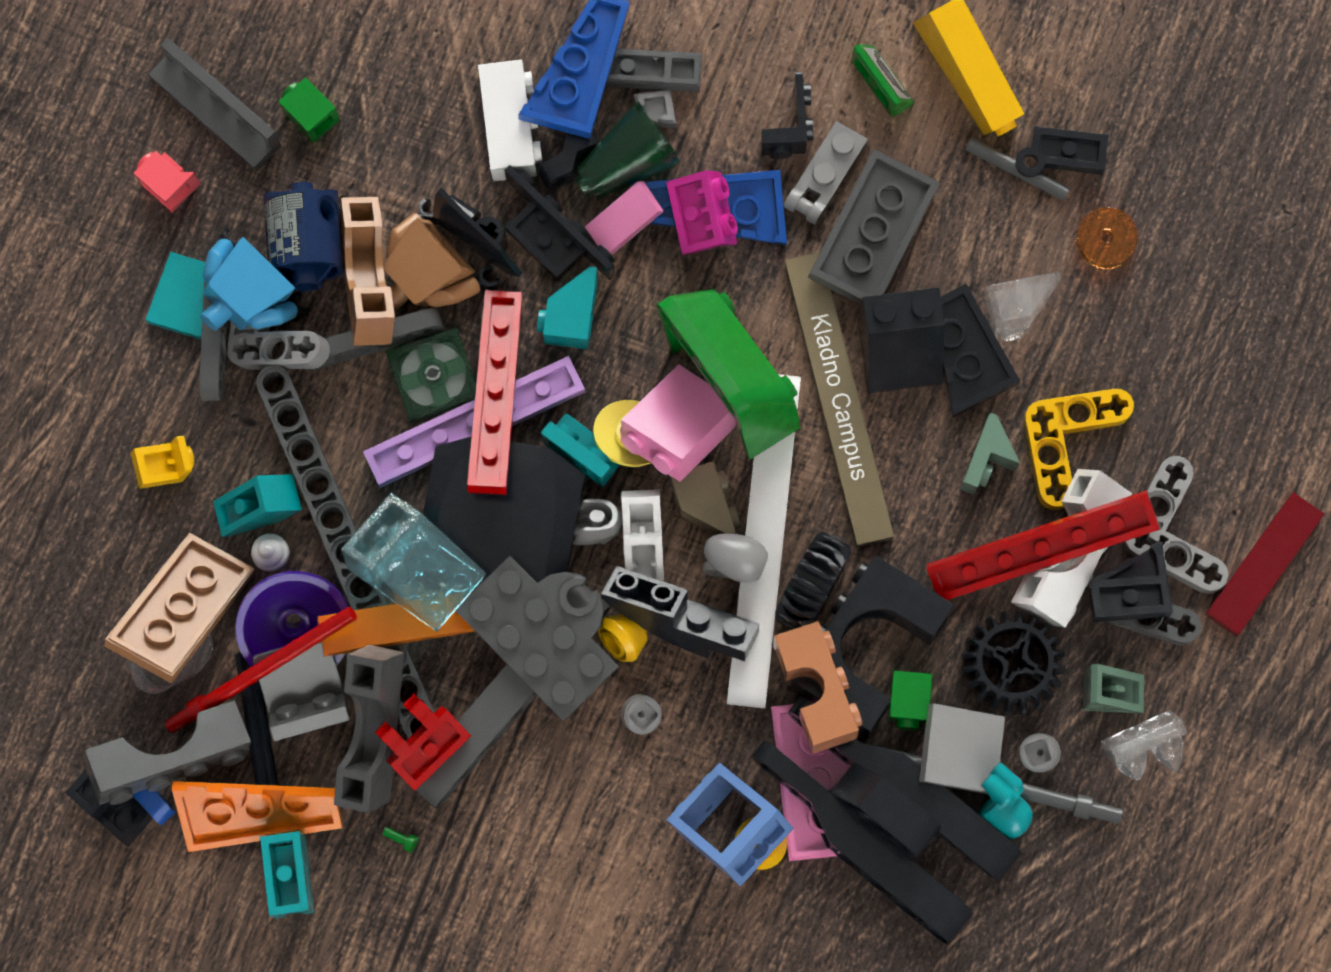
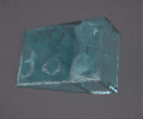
[341,493,486,632]

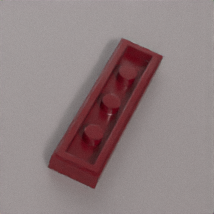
[1205,492,1324,637]

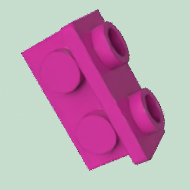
[666,170,738,255]

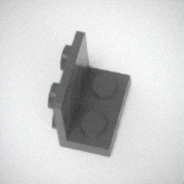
[253,642,349,742]

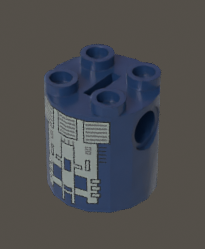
[263,182,344,292]

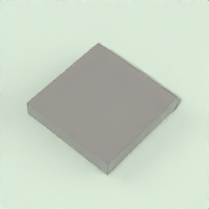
[919,703,1005,794]

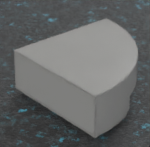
[634,89,676,128]

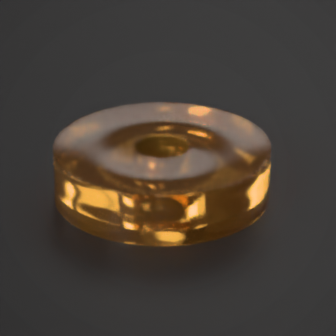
[1076,207,1138,269]

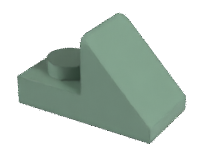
[960,413,1020,495]

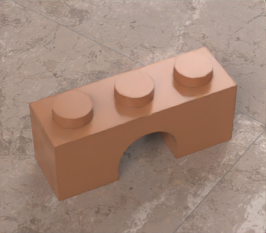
[773,621,862,754]

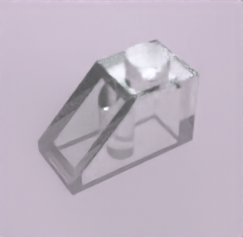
[982,271,1061,341]

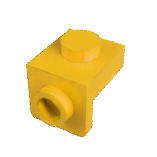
[130,436,194,489]

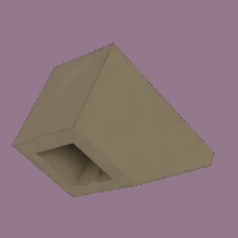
[670,461,741,535]

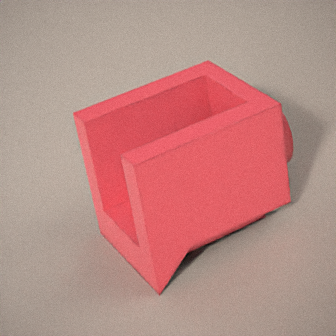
[134,151,201,213]

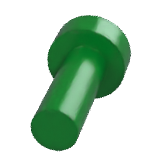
[383,827,419,853]

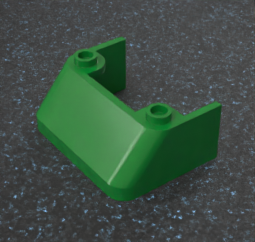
[656,289,801,460]

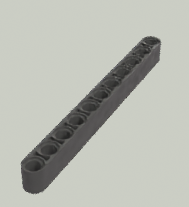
[256,365,435,738]

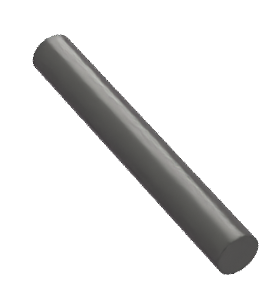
[965,137,1071,202]

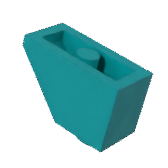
[537,267,598,349]
[213,474,302,537]

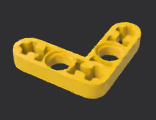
[1024,389,1134,510]

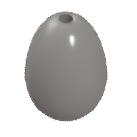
[704,533,768,583]

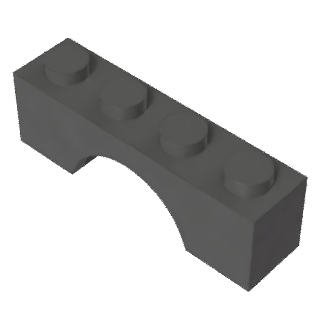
[334,645,404,813]
[84,700,251,805]

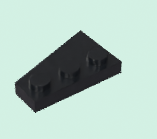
[941,284,1020,418]

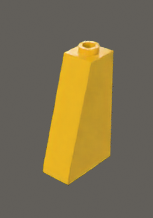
[913,0,1024,136]

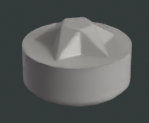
[621,694,662,735]
[1019,733,1061,772]

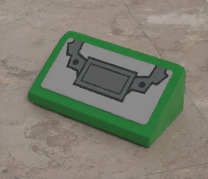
[851,44,914,118]

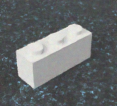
[478,59,543,182]

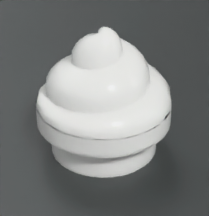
[251,533,290,572]

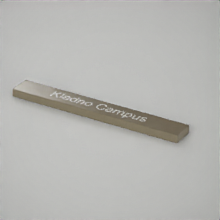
[784,252,894,548]

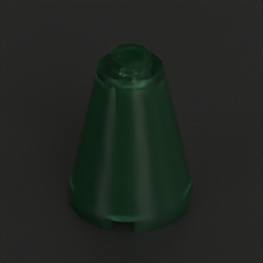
[575,101,681,198]

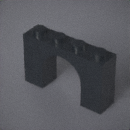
[790,555,954,739]

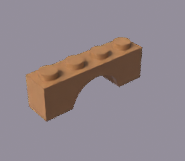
[340,197,395,346]

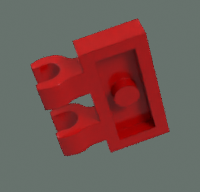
[375,694,471,791]

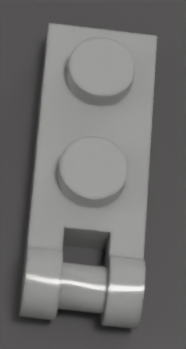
[784,121,868,225]

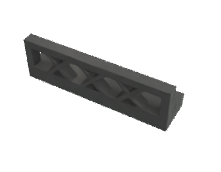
[148,38,281,172]

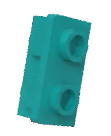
[541,414,621,488]

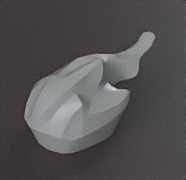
[573,499,623,546]

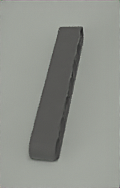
[416,585,611,809]

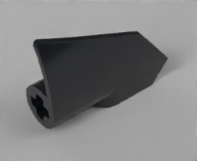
[433,188,522,277]

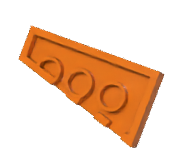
[172,781,342,852]

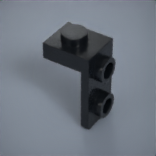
[761,72,813,159]

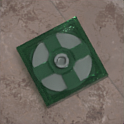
[386,327,476,423]

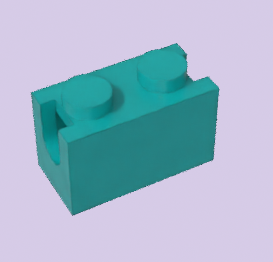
[260,831,315,919]

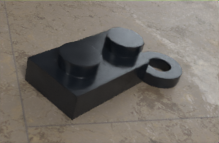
[1015,126,1108,178]

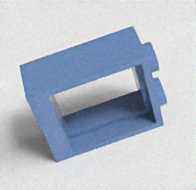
[667,762,794,887]

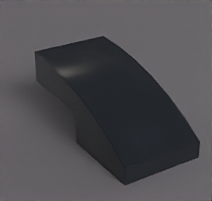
[65,769,153,847]

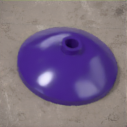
[236,571,348,667]

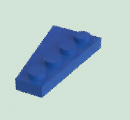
[518,0,630,139]
[632,170,787,245]

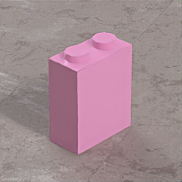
[620,364,737,482]

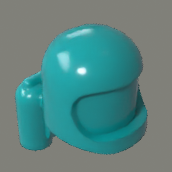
[977,762,1033,840]

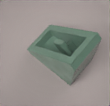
[1083,664,1144,713]

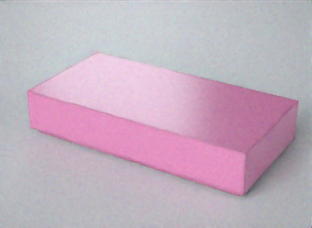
[585,181,664,255]

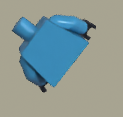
[200,228,311,332]

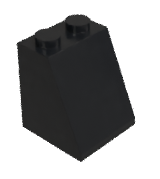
[857,287,945,393]

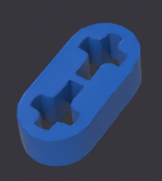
[133,789,176,826]

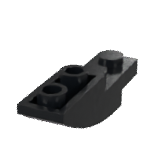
[601,566,760,662]

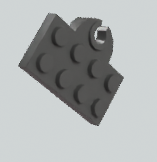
[455,556,619,721]

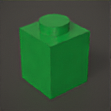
[278,77,340,144]
[887,670,932,731]

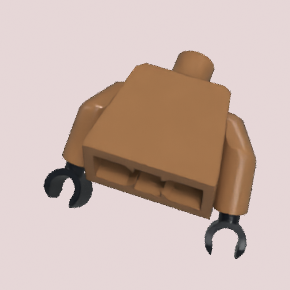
[383,199,500,310]

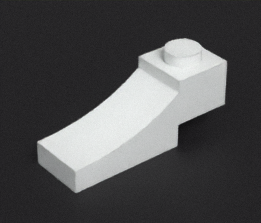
[621,489,664,582]

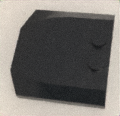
[411,436,586,590]

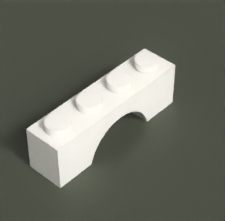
[1011,469,1132,628]

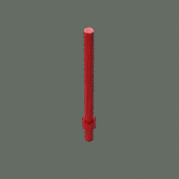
[165,606,357,734]

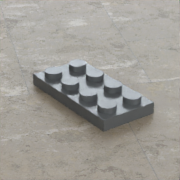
[807,149,940,305]

